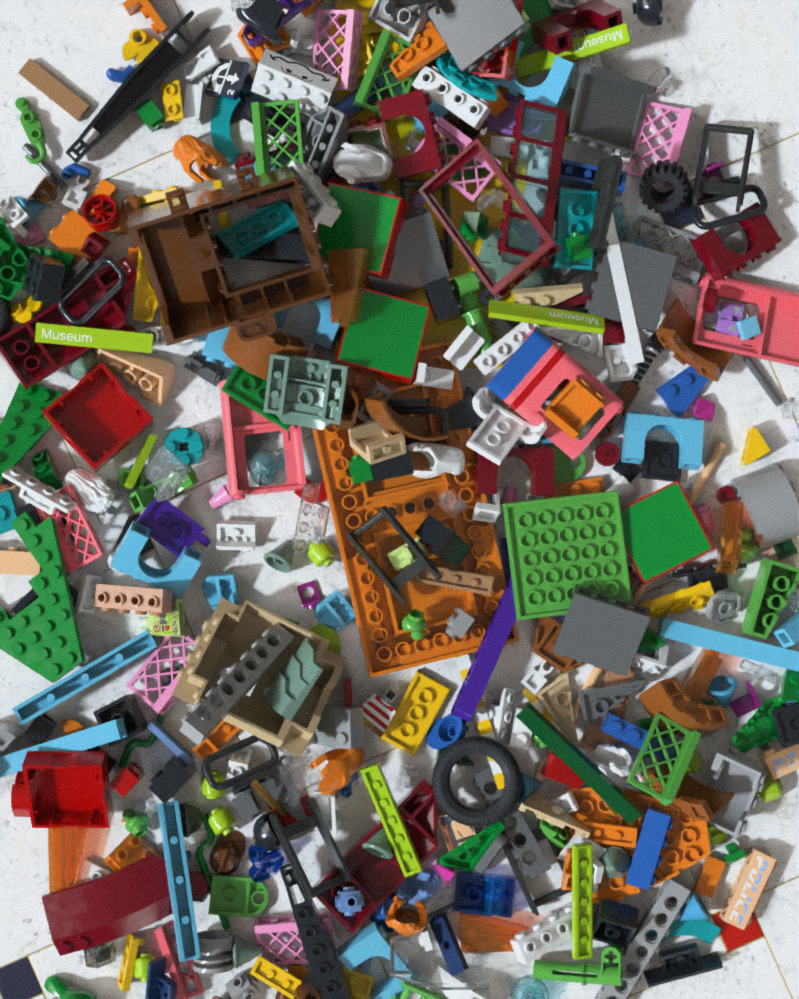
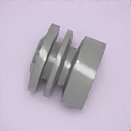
[193,930,234,974]

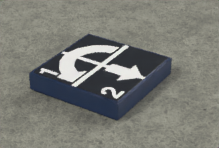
[205,58,250,100]

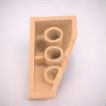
[97,348,175,406]

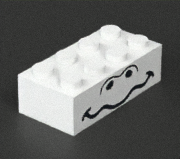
[251,49,338,116]

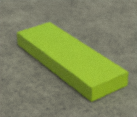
[123,434,158,490]

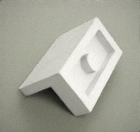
[182,81,206,125]
[443,325,485,370]

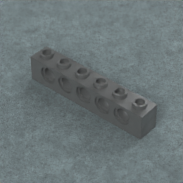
[472,766,552,880]

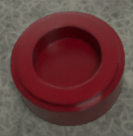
[716,486,737,505]

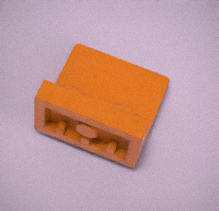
[237,25,293,67]
[103,833,161,871]

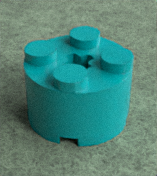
[164,427,206,467]

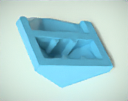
[202,573,239,610]
[315,589,356,632]

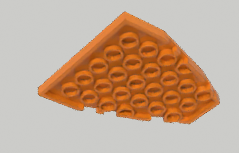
[564,786,711,904]

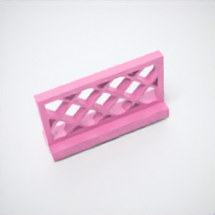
[312,9,363,92]
[627,101,692,187]
[412,116,502,202]
[126,633,196,715]
[254,912,335,965]

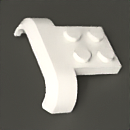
[466,387,547,466]

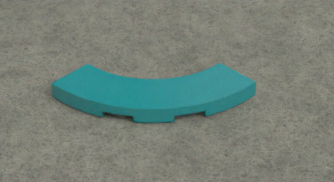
[434,50,498,101]
[210,97,242,167]
[646,918,721,944]

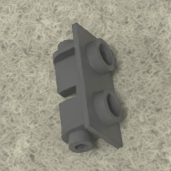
[184,351,226,387]

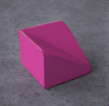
[692,398,715,422]
[433,856,455,884]

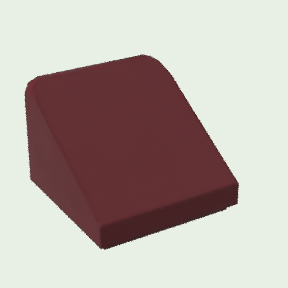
[81,232,109,261]

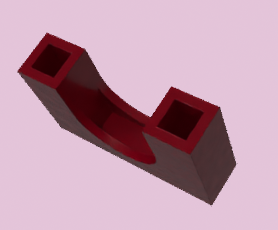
[531,0,623,55]
[378,89,446,179]
[690,202,782,281]
[548,293,624,345]
[474,444,554,496]

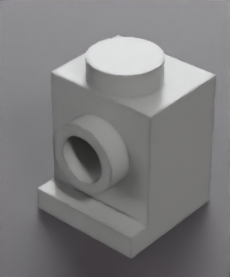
[445,607,475,639]

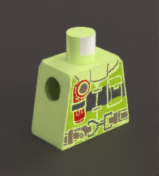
[139,599,186,638]

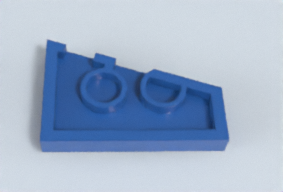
[656,366,709,418]

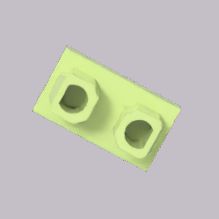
[387,537,427,571]

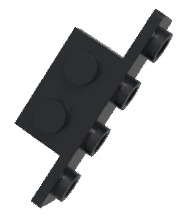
[239,83,306,137]
[667,560,747,591]
[644,942,723,987]

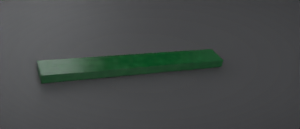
[516,703,644,824]

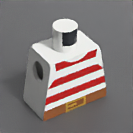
[358,688,397,737]

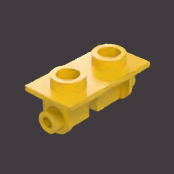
[161,80,184,123]

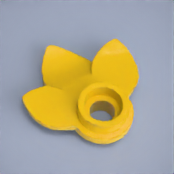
[122,29,159,64]
[10,295,43,323]

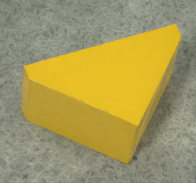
[740,427,771,466]

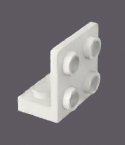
[313,791,341,836]

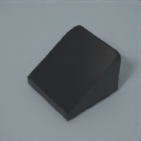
[612,459,642,483]

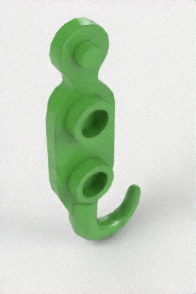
[15,97,47,164]

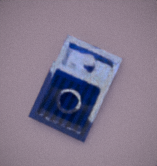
[453,872,517,918]

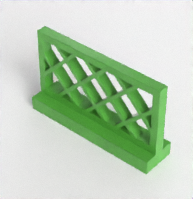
[353,29,417,122]
[251,99,304,175]
[627,713,701,806]

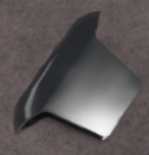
[236,0,285,44]
[446,385,483,430]

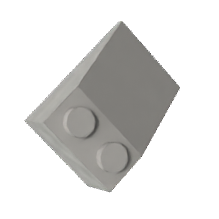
[367,0,433,44]
[314,705,364,749]

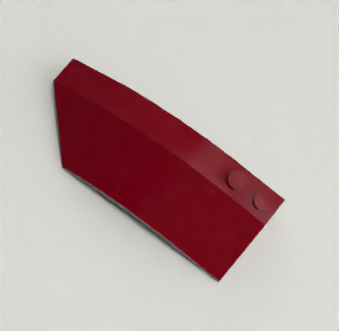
[0,256,137,389]
[312,779,438,934]
[42,852,211,956]

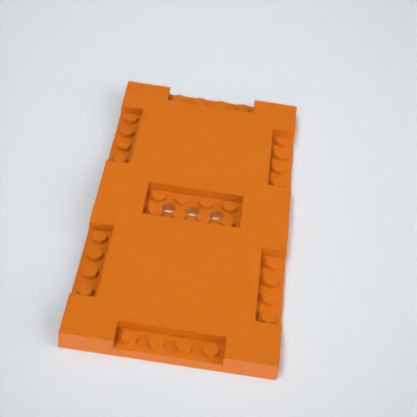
[312,340,519,678]

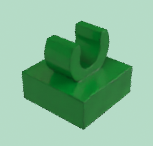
[724,842,746,865]

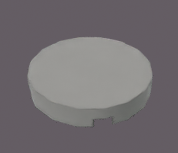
[705,589,742,625]

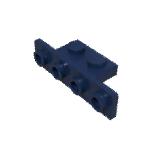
[145,956,177,999]

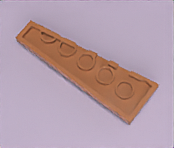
[578,652,639,751]

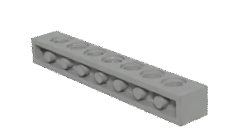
[180,623,295,746]
[594,877,691,999]

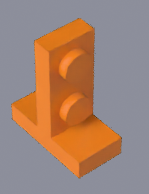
[122,0,169,38]

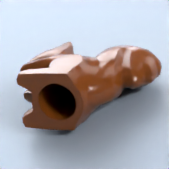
[107,194,141,236]

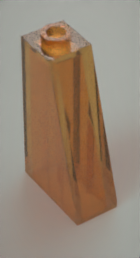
[327,248,372,326]
[715,500,744,575]
[680,648,723,704]
[48,826,89,893]
[459,909,530,953]

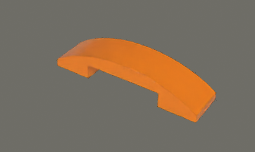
[192,695,248,761]

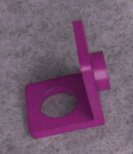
[702,161,724,181]
[297,581,322,610]
[729,681,761,718]

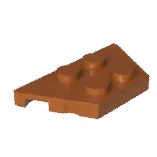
[532,617,585,673]

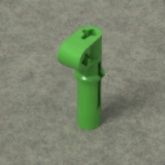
[452,271,494,356]
[533,944,623,986]

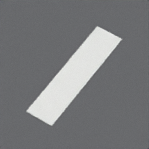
[83,489,132,576]

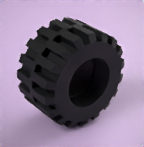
[639,160,689,214]

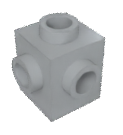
[225,970,260,999]

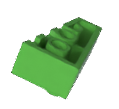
[740,559,799,639]

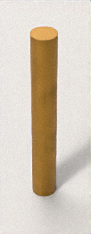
[251,780,287,817]

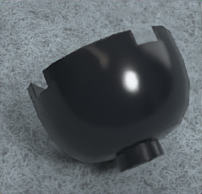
[632,0,663,26]
[253,811,285,851]

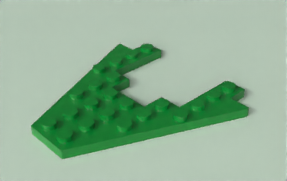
[0,511,85,683]

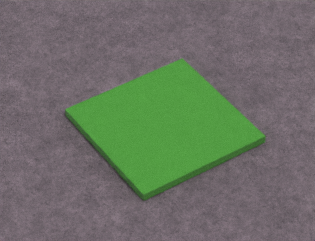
[502,490,633,620]

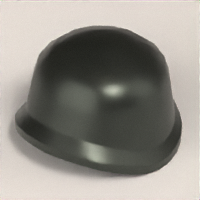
[179,803,202,838]

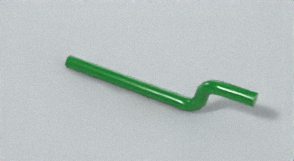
[118,665,182,768]
[195,813,231,930]

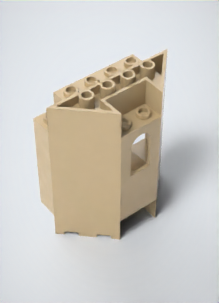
[171,597,346,758]

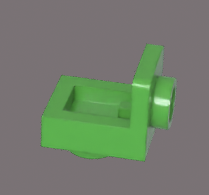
[117,468,148,490]

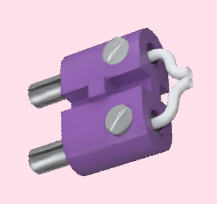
[703,301,749,337]

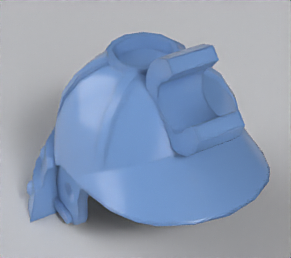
[395,867,442,907]

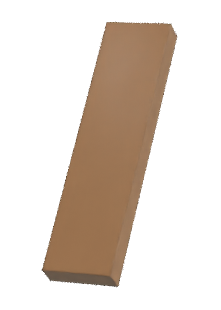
[18,58,90,122]
[415,565,495,596]

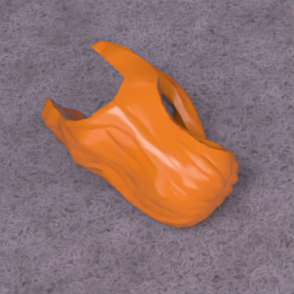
[173,135,229,183]
[310,747,366,795]
[386,896,428,937]

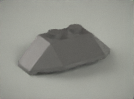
[297,106,349,182]

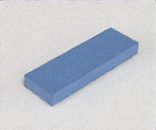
[146,718,194,766]

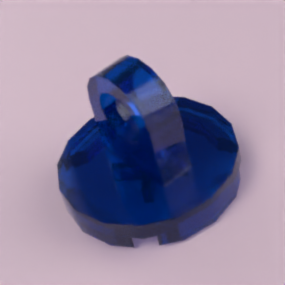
[248,844,284,883]

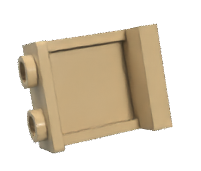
[348,420,406,465]

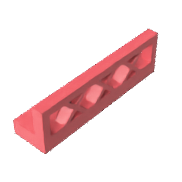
[154,920,204,999]

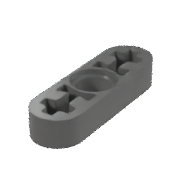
[474,832,509,875]

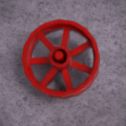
[82,194,120,232]

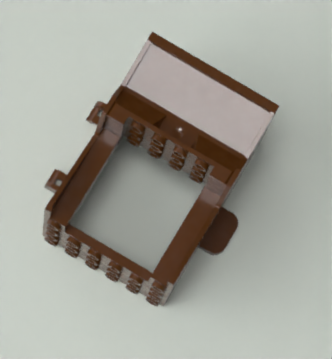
[127,166,333,346]

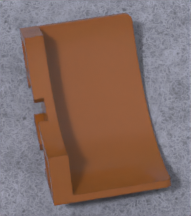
[656,298,734,382]
[222,325,310,381]
[362,392,448,441]
[639,677,730,739]
[641,758,735,821]

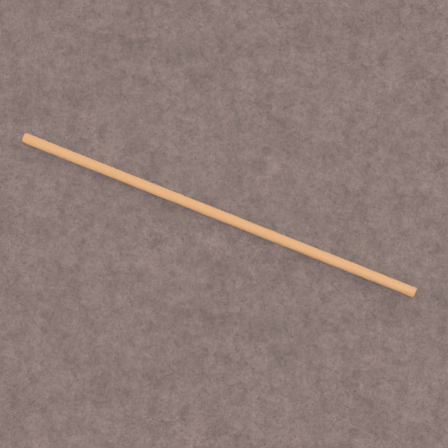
[534,441,726,782]

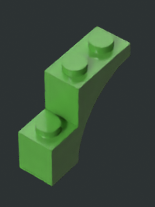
[127,465,199,514]

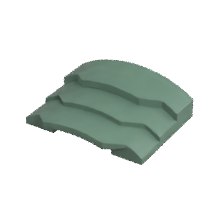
[474,224,554,292]
[263,353,350,430]
[262,637,323,721]

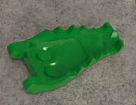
[732,694,783,753]

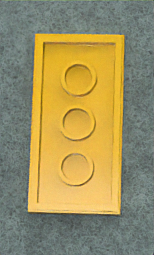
[380,670,451,756]

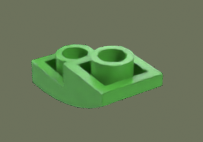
[540,820,570,850]

